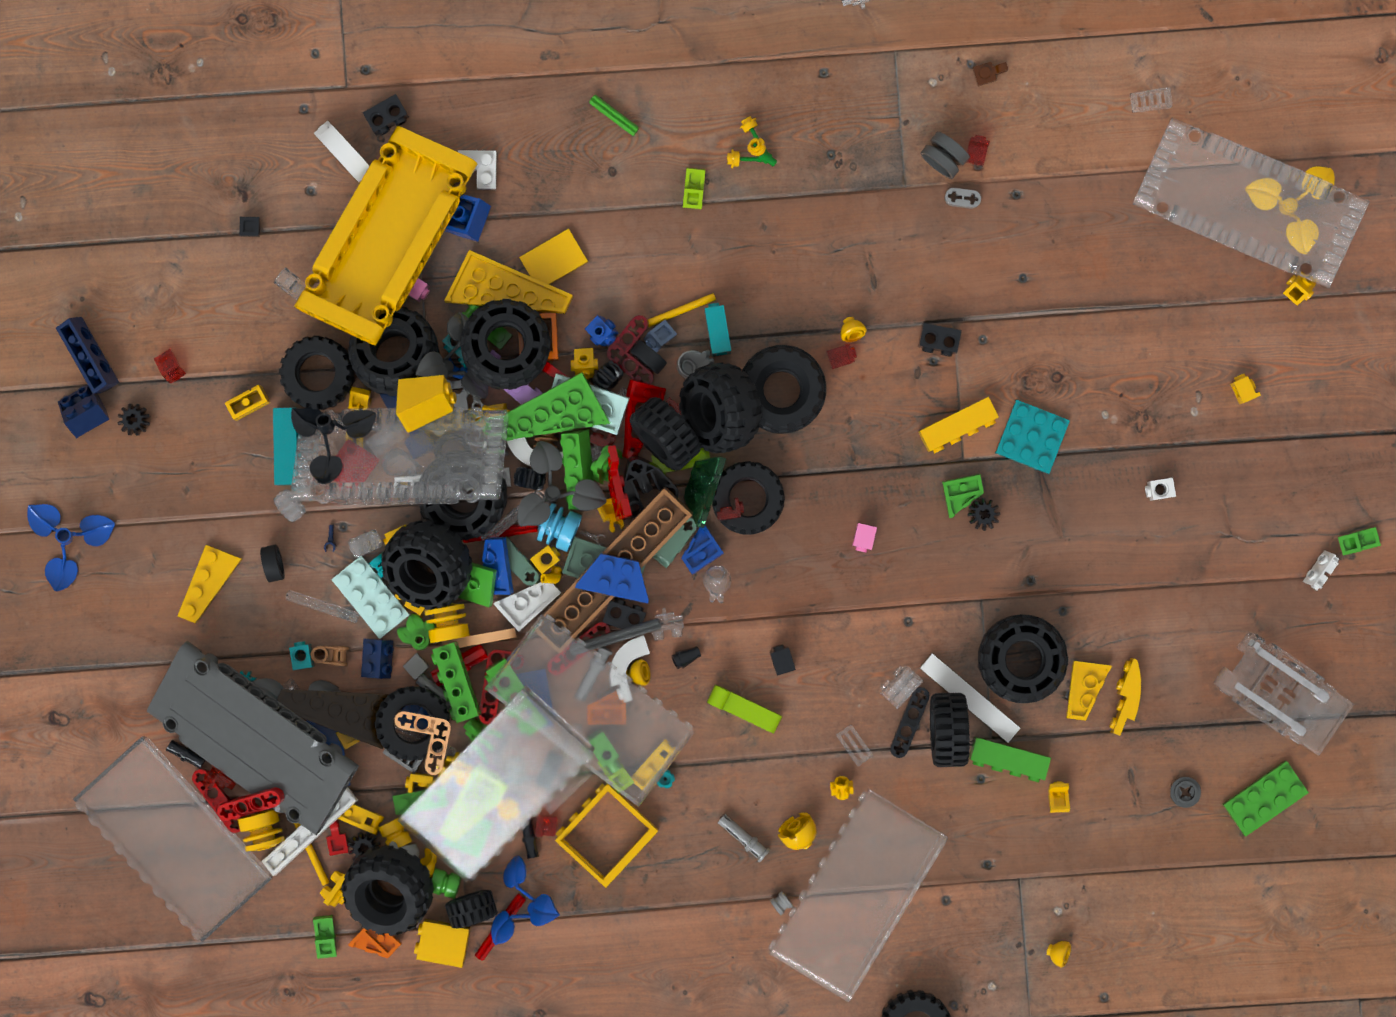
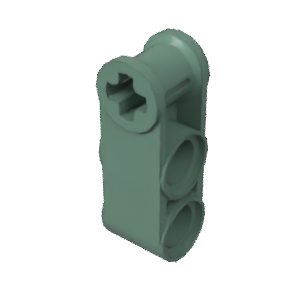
[652,518,697,568]
[506,537,540,586]

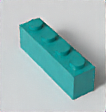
[273,408,303,486]

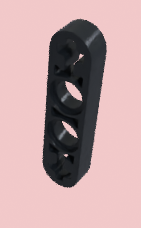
[890,687,930,758]

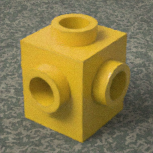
[1283,271,1316,306]
[571,348,598,379]

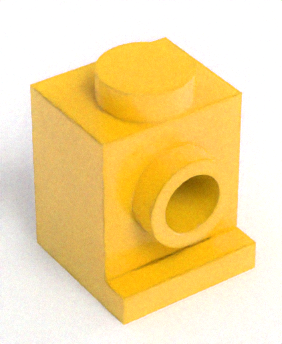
[1230,373,1261,405]

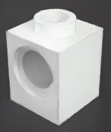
[1145,478,1176,501]

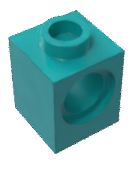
[289,641,315,670]

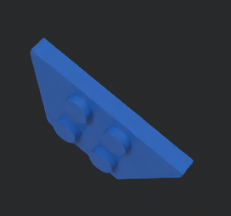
[575,553,649,603]

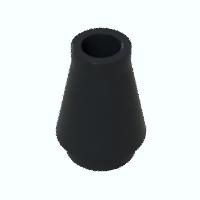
[671,646,701,669]

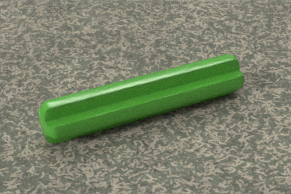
[589,95,639,136]

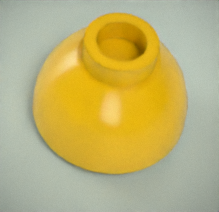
[841,317,867,342]
[626,659,650,686]
[1047,941,1071,968]

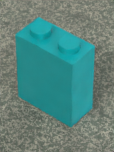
[705,303,731,357]

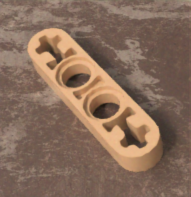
[441,628,517,648]

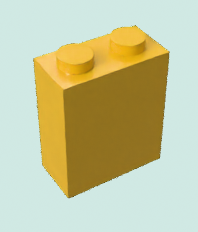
[414,919,471,968]

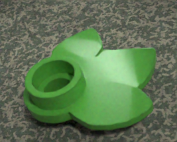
[397,613,435,650]

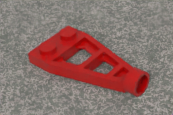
[622,380,666,459]

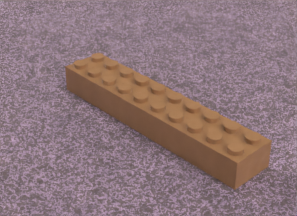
[531,487,693,654]

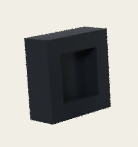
[239,217,260,237]

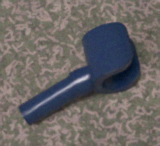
[324,525,337,552]

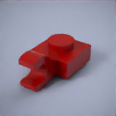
[326,820,349,856]

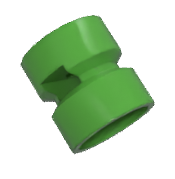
[432,868,462,899]

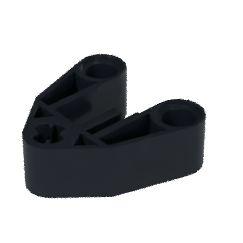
[623,455,679,518]

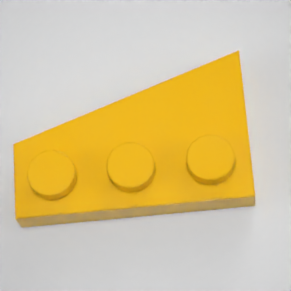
[1066,661,1112,721]

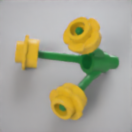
[727,116,777,168]

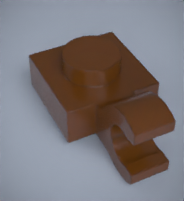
[973,62,1008,87]

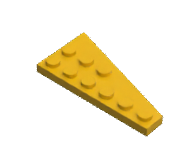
[444,250,573,314]

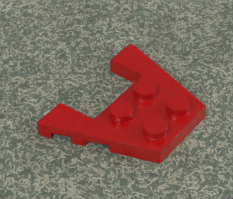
[608,445,632,521]

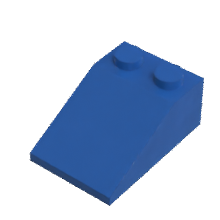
[445,194,491,242]

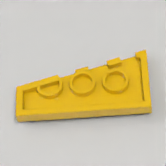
[178,545,242,623]

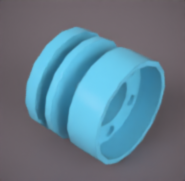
[537,503,582,552]

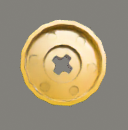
[425,603,470,643]
[237,809,285,851]

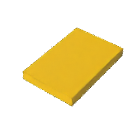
[519,229,588,285]

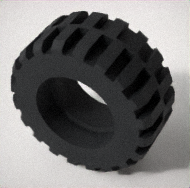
[279,335,355,410]
[630,397,701,471]
[711,461,785,535]
[375,686,451,761]
[930,693,970,767]
[882,990,951,1017]

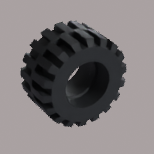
[445,890,498,929]

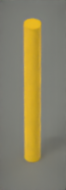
[643,293,716,327]
[294,823,330,886]

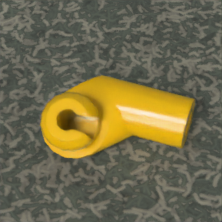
[540,566,562,584]

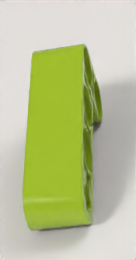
[707,684,782,734]

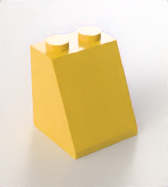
[396,375,457,432]

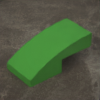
[1338,527,1381,556]
[313,915,337,959]

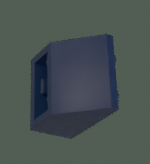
[58,385,109,438]

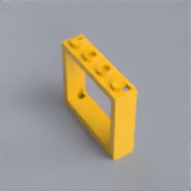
[555,783,659,888]

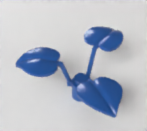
[27,504,115,591]
[491,855,560,945]

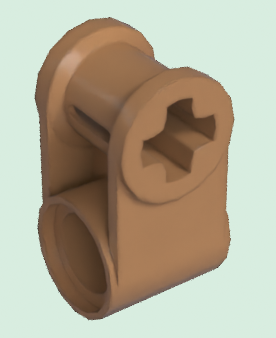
[311,645,349,666]

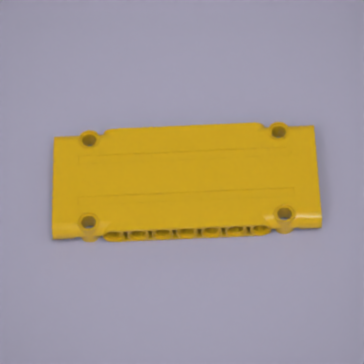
[294,126,478,346]

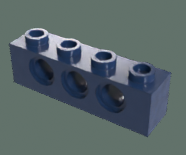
[56,317,119,394]

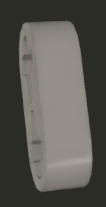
[944,188,981,209]

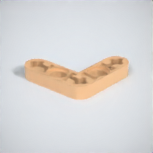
[394,711,451,775]

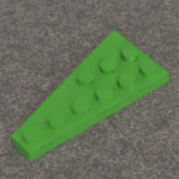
[481,372,611,444]

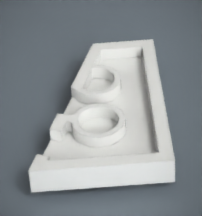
[493,582,561,632]

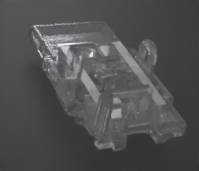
[1213,632,1355,756]

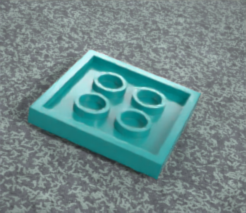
[995,400,1070,474]

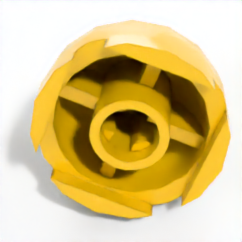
[777,813,817,850]

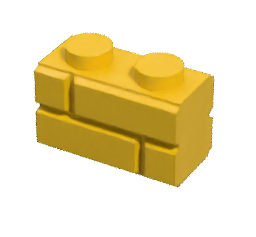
[225,385,271,421]

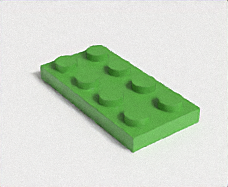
[1223,761,1309,836]

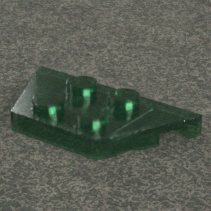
[684,457,726,528]

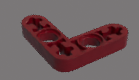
[607,315,654,385]

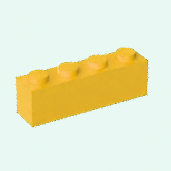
[918,397,999,454]

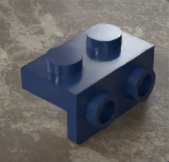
[361,639,394,679]

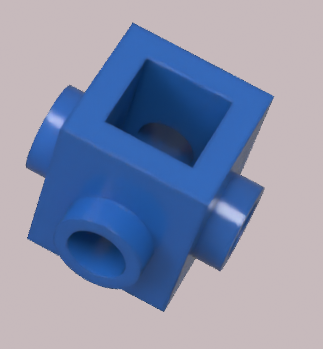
[585,315,619,346]

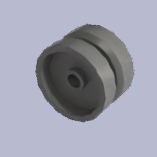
[920,131,970,179]

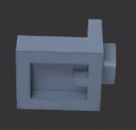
[644,320,677,352]

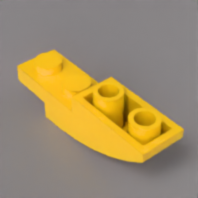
[1109,658,1141,736]

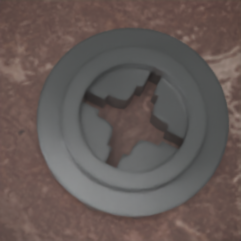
[1170,777,1201,808]

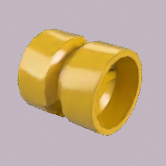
[378,817,412,847]

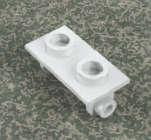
[1303,550,1339,591]

